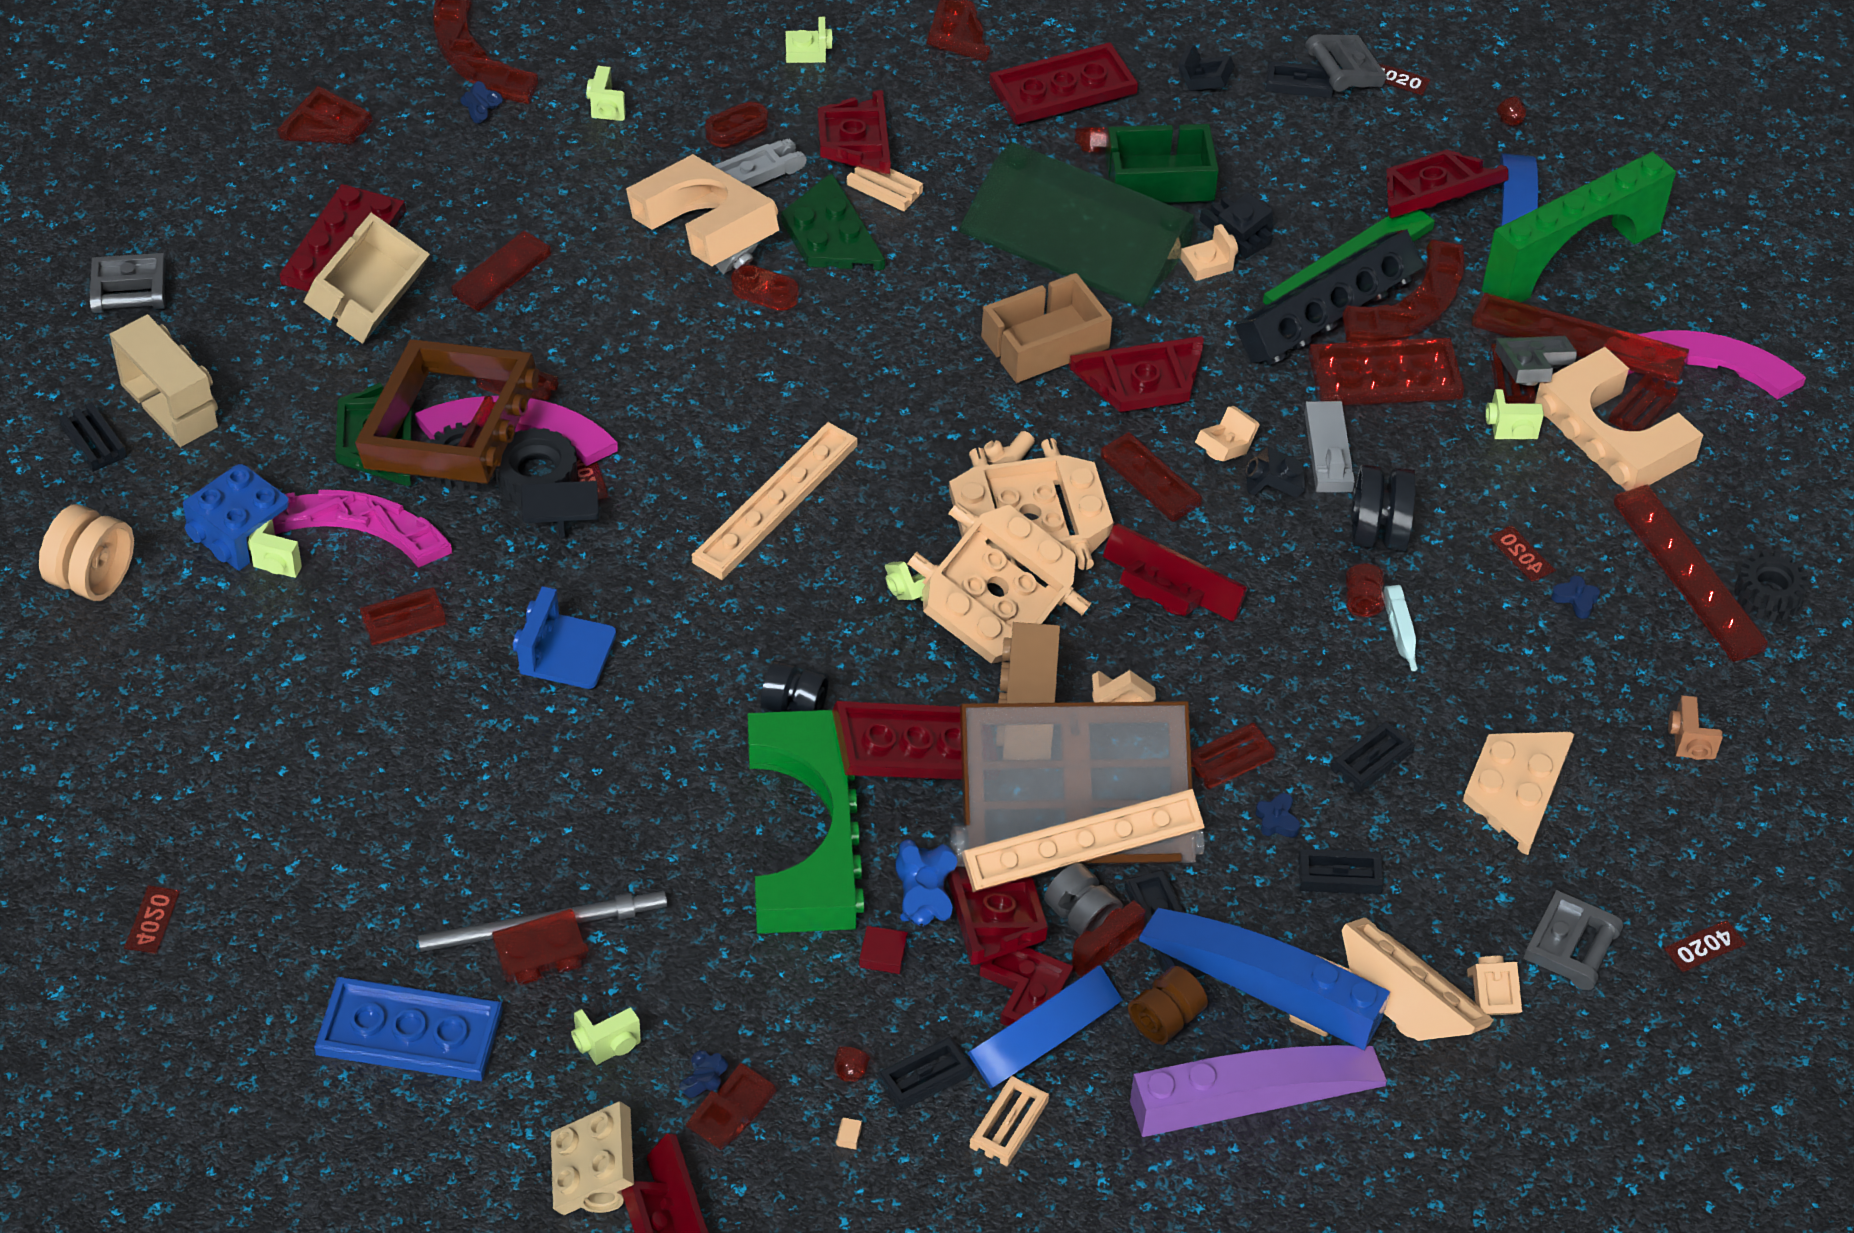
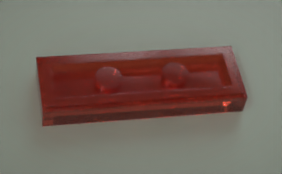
[452,230,551,311]
[1100,432,1202,522]

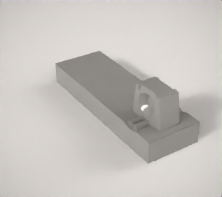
[1304,401,1355,492]

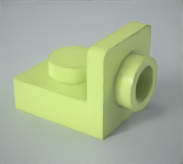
[785,17,832,63]

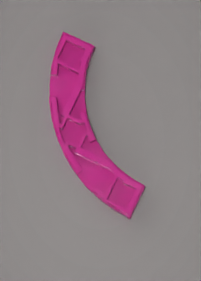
[1604,330,1806,400]
[415,396,618,466]
[273,490,452,568]

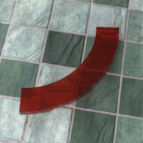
[433,0,538,104]
[1342,240,1464,343]

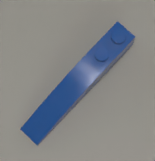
[1139,908,1390,1051]

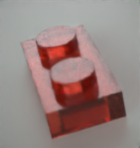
[1072,900,1146,977]

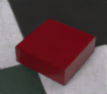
[859,926,908,974]

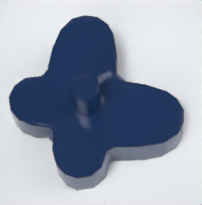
[460,81,503,124]
[1551,575,1600,619]
[1255,793,1300,838]
[679,1050,728,1098]

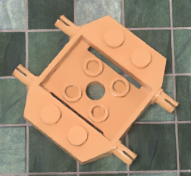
[949,438,1114,570]
[907,502,1091,663]

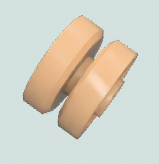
[39,504,134,601]

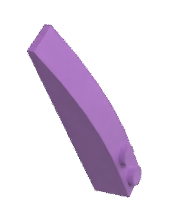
[1130,1045,1387,1137]

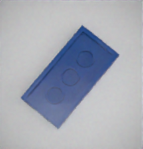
[314,977,503,1081]

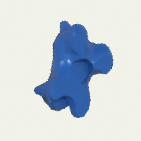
[895,839,958,926]

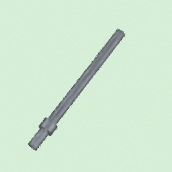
[418,891,667,952]

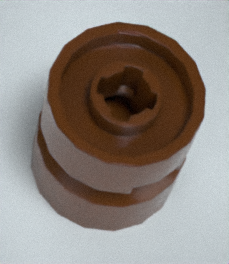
[1128,966,1208,1045]

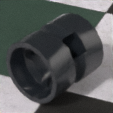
[760,660,829,712]

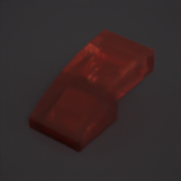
[685,1063,777,1150]

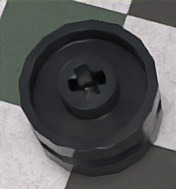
[1351,465,1415,551]

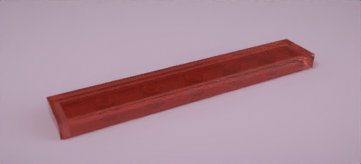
[1472,293,1689,383]
[1614,484,1768,662]

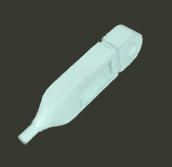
[1384,585,1418,671]

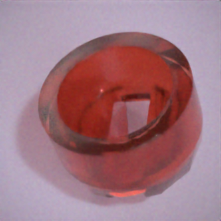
[1496,96,1526,126]
[833,1046,870,1082]

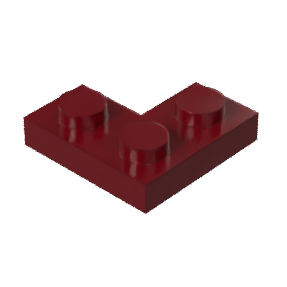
[979,947,1074,1026]

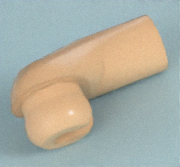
[983,431,1035,465]

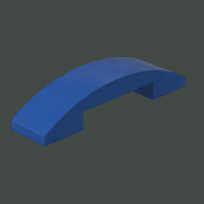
[1499,153,1538,227]
[967,965,1123,1089]

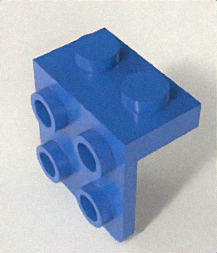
[183,464,289,571]
[513,586,616,689]

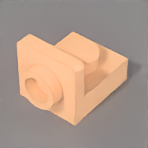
[1180,224,1238,281]
[1092,670,1156,702]
[1467,956,1522,1015]

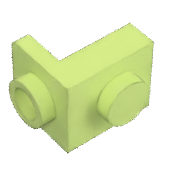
[587,66,626,121]
[1486,389,1544,439]
[247,519,302,578]
[885,562,925,601]
[571,1007,641,1065]

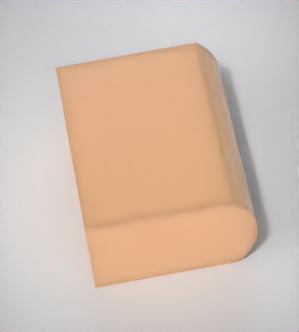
[836,1118,862,1150]

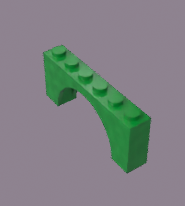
[1482,151,1676,311]
[748,710,864,934]

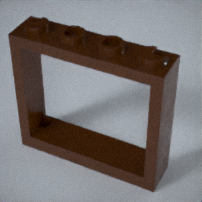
[355,339,540,484]

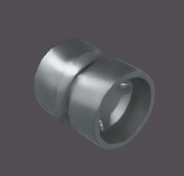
[1044,863,1123,941]

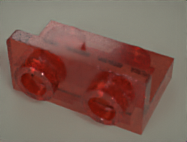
[491,908,589,985]

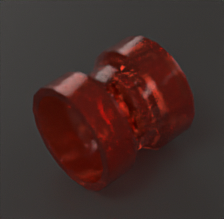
[1346,564,1385,617]

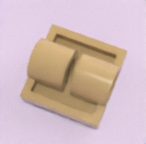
[551,1101,634,1215]

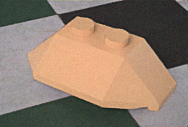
[1342,917,1493,1041]

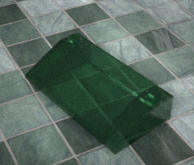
[959,141,1194,308]

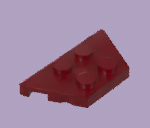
[818,90,891,174]
[1387,149,1508,218]
[1069,336,1204,412]
[947,858,1048,965]

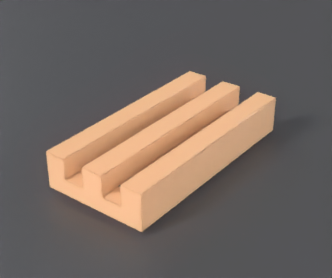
[847,167,923,211]
[970,1076,1049,1167]

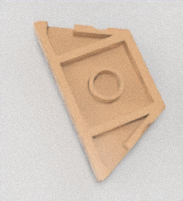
[1463,732,1574,855]

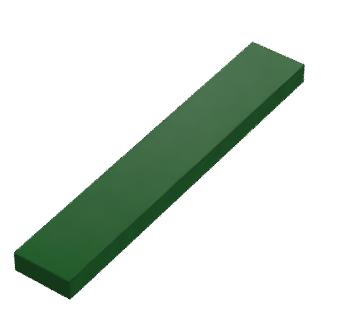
[1263,209,1435,305]

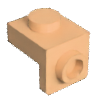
[1195,406,1259,461]

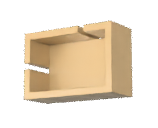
[304,212,430,344]
[110,314,218,447]

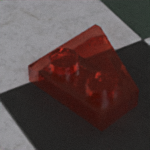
[926,0,990,62]
[277,86,373,144]

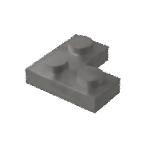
[1495,336,1577,386]

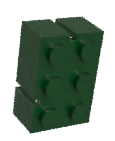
[1105,124,1218,204]

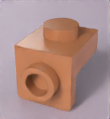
[1668,695,1723,760]

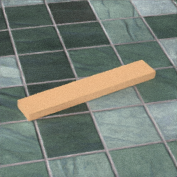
[692,422,857,580]
[962,789,1205,892]

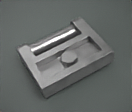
[1305,34,1387,92]
[90,253,166,313]
[1523,890,1623,990]

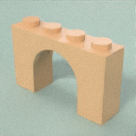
[626,154,779,266]
[1535,347,1703,495]

